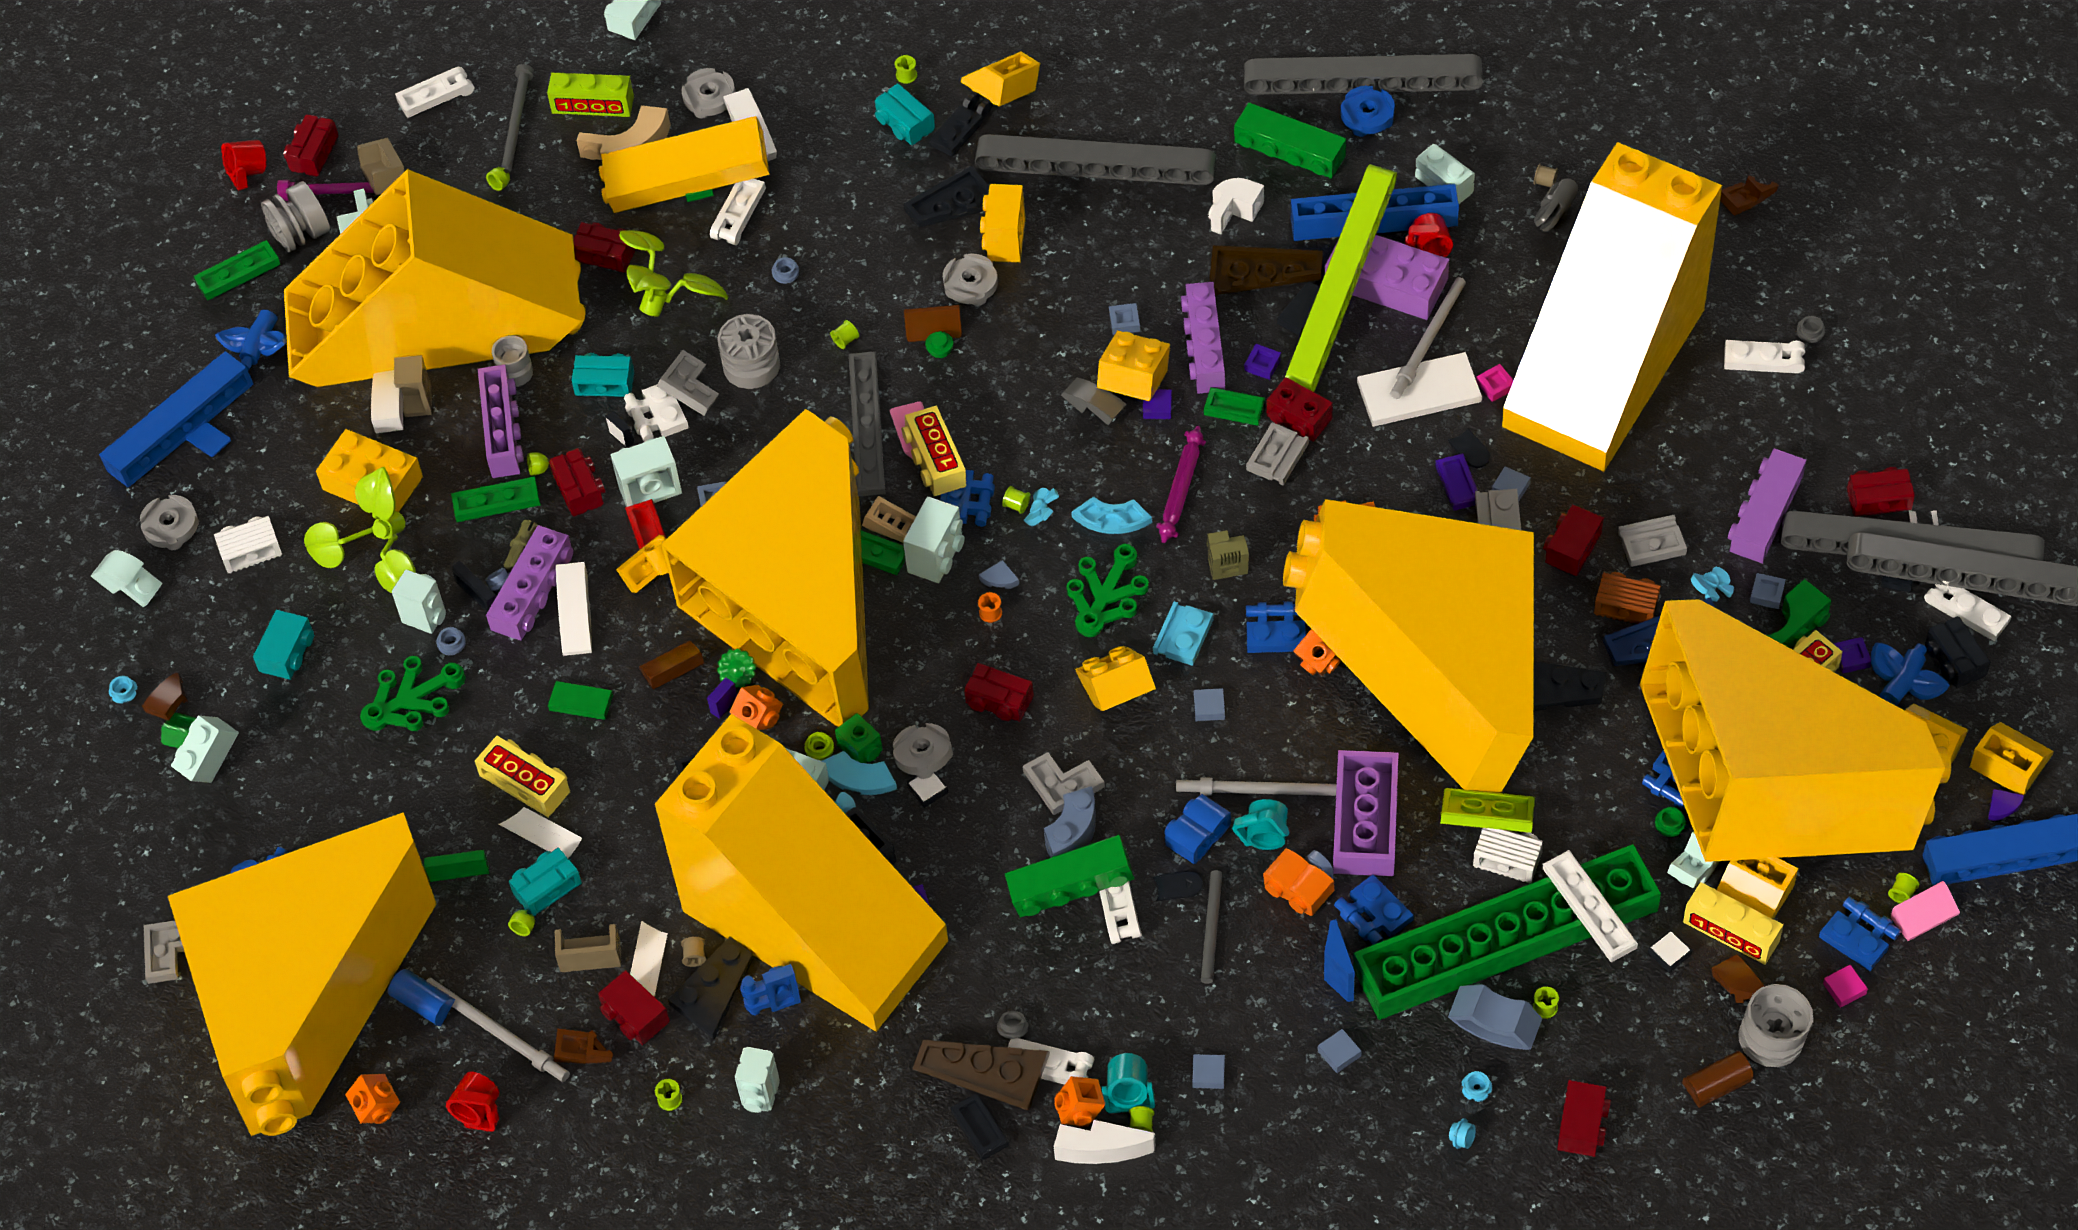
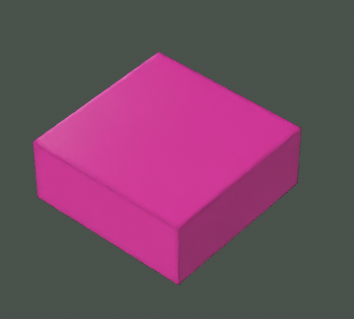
[1476,364,1514,402]
[1823,965,1868,1008]

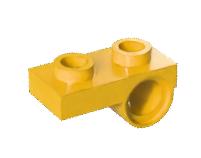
[616,535,669,593]

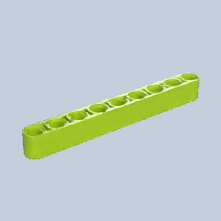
[1285,164,1397,392]

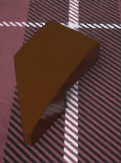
[1720,175,1779,216]
[142,672,188,720]
[1711,954,1765,1003]
[553,1029,613,1063]

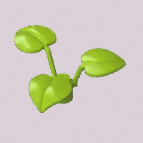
[619,230,728,317]
[304,467,416,593]

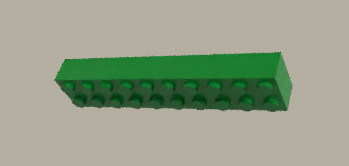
[1353,844,1661,1020]

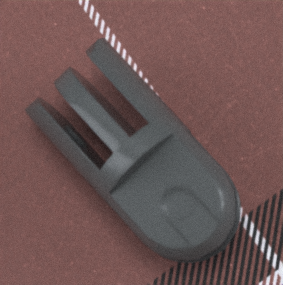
[1534,179,1578,232]

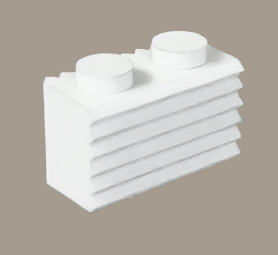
[214,516,282,573]
[1473,828,1543,883]

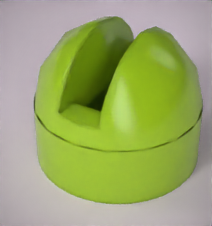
[486,167,510,191]
[527,452,549,476]
[508,909,535,936]

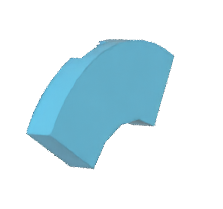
[1072,497,1152,534]
[822,751,897,795]

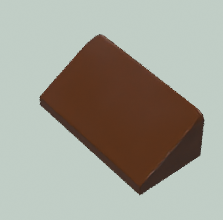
[904,305,962,342]
[639,641,704,690]

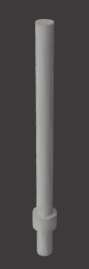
[1390,277,1466,399]
[1176,777,1337,796]
[426,978,570,1082]

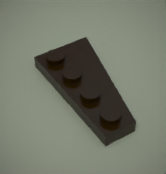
[1209,245,1323,295]
[913,1040,1050,1111]

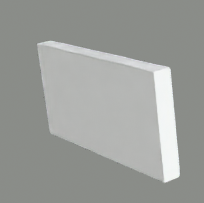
[1357,352,1482,427]

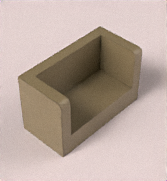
[357,138,404,196]
[394,355,432,417]
[555,924,621,972]

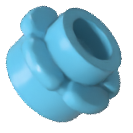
[109,676,137,703]
[1461,1071,1492,1102]
[1449,1118,1476,1149]

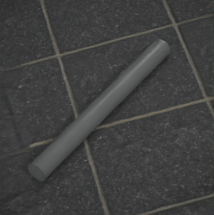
[1201,870,1223,984]

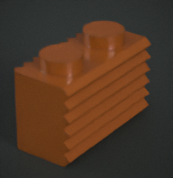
[1594,572,1661,624]

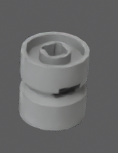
[492,335,533,387]

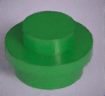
[925,331,953,358]
[1655,807,1686,837]

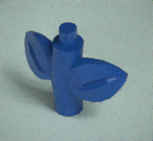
[215,310,287,371]
[1871,643,1950,706]

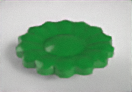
[717,649,756,689]

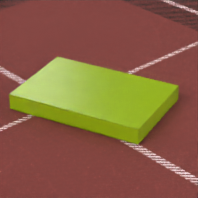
[1440,788,1535,833]

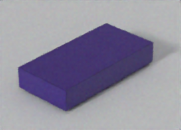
[1435,453,1478,511]

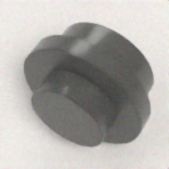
[1796,316,1825,343]
[997,1011,1028,1039]

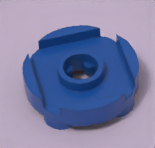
[1341,86,1395,137]

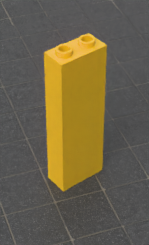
[599,116,770,213]

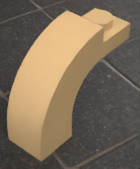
[577,105,671,160]

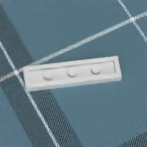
[1543,850,1638,962]

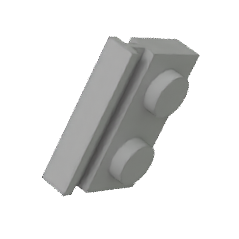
[1246,422,1309,485]
[1475,489,1521,530]
[1618,515,1687,567]

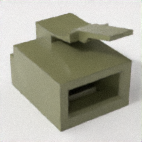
[1206,530,1249,580]

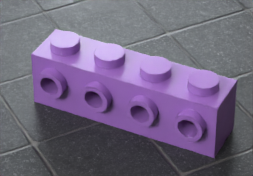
[1181,282,1225,394]
[478,365,524,478]
[486,525,573,641]

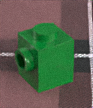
[835,713,883,763]

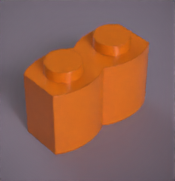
[1263,848,1334,916]

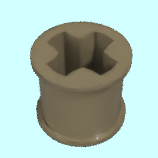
[1534,163,1558,187]
[681,937,707,967]

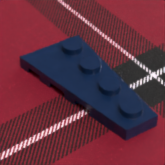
[1602,597,1716,666]

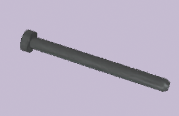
[501,64,534,174]

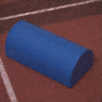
[388,969,455,1026]

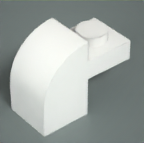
[1208,178,1264,234]

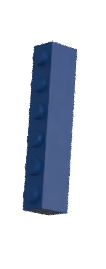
[1291,184,1459,241]
[99,351,254,488]
[1922,814,2078,886]

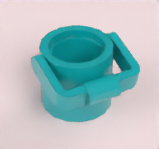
[1232,799,1289,850]
[1102,1053,1155,1113]

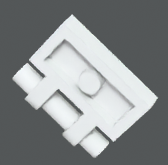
[624,385,689,441]

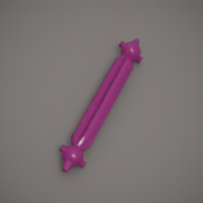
[1156,426,1206,543]

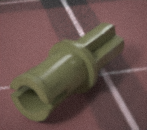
[504,520,538,572]

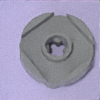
[682,68,736,118]
[942,254,998,306]
[140,495,199,550]
[893,723,953,779]

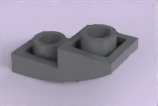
[1061,377,1127,425]

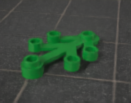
[1066,544,1149,637]
[360,656,466,731]

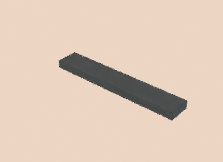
[849,351,886,496]

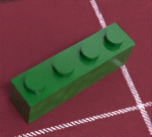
[1234,103,1346,178]
[1005,835,1135,918]

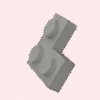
[657,350,719,416]
[1023,752,1105,815]
[144,921,184,984]

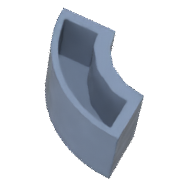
[1044,786,1096,858]
[1448,983,1542,1050]

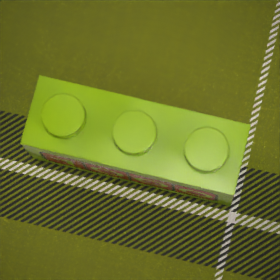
[547,73,634,117]

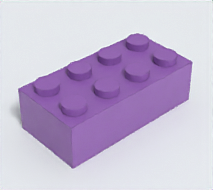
[1325,235,1449,320]
[1333,750,1398,876]

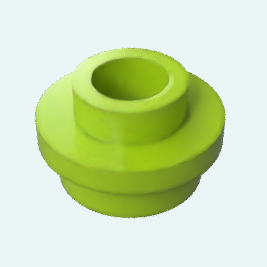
[804,732,834,761]

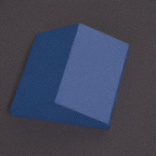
[1324,919,1355,1002]

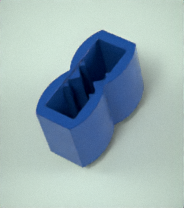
[1164,794,1231,864]

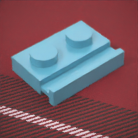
[1153,601,1213,666]

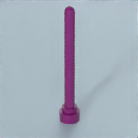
[277,179,374,201]

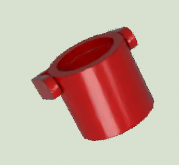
[221,139,266,191]
[1405,213,1453,257]
[446,1072,500,1132]

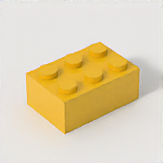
[316,429,423,512]

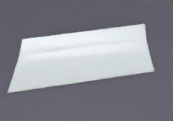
[498,807,582,859]
[630,921,668,996]

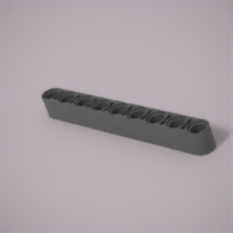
[1244,54,1483,95]
[975,134,1216,185]
[1781,511,2045,561]
[1847,533,2078,607]

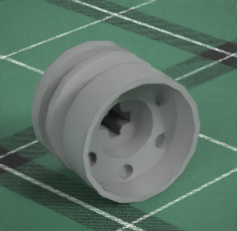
[261,181,330,252]
[717,314,781,389]
[1739,984,1813,1067]

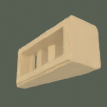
[862,496,916,542]

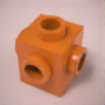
[1293,629,1341,676]
[730,685,783,730]
[345,1074,400,1124]
[1054,1076,1105,1127]

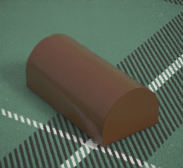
[1682,1051,1753,1108]

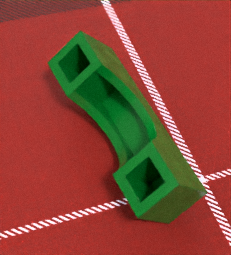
[1766,579,1831,649]

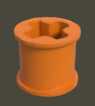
[978,592,1002,623]

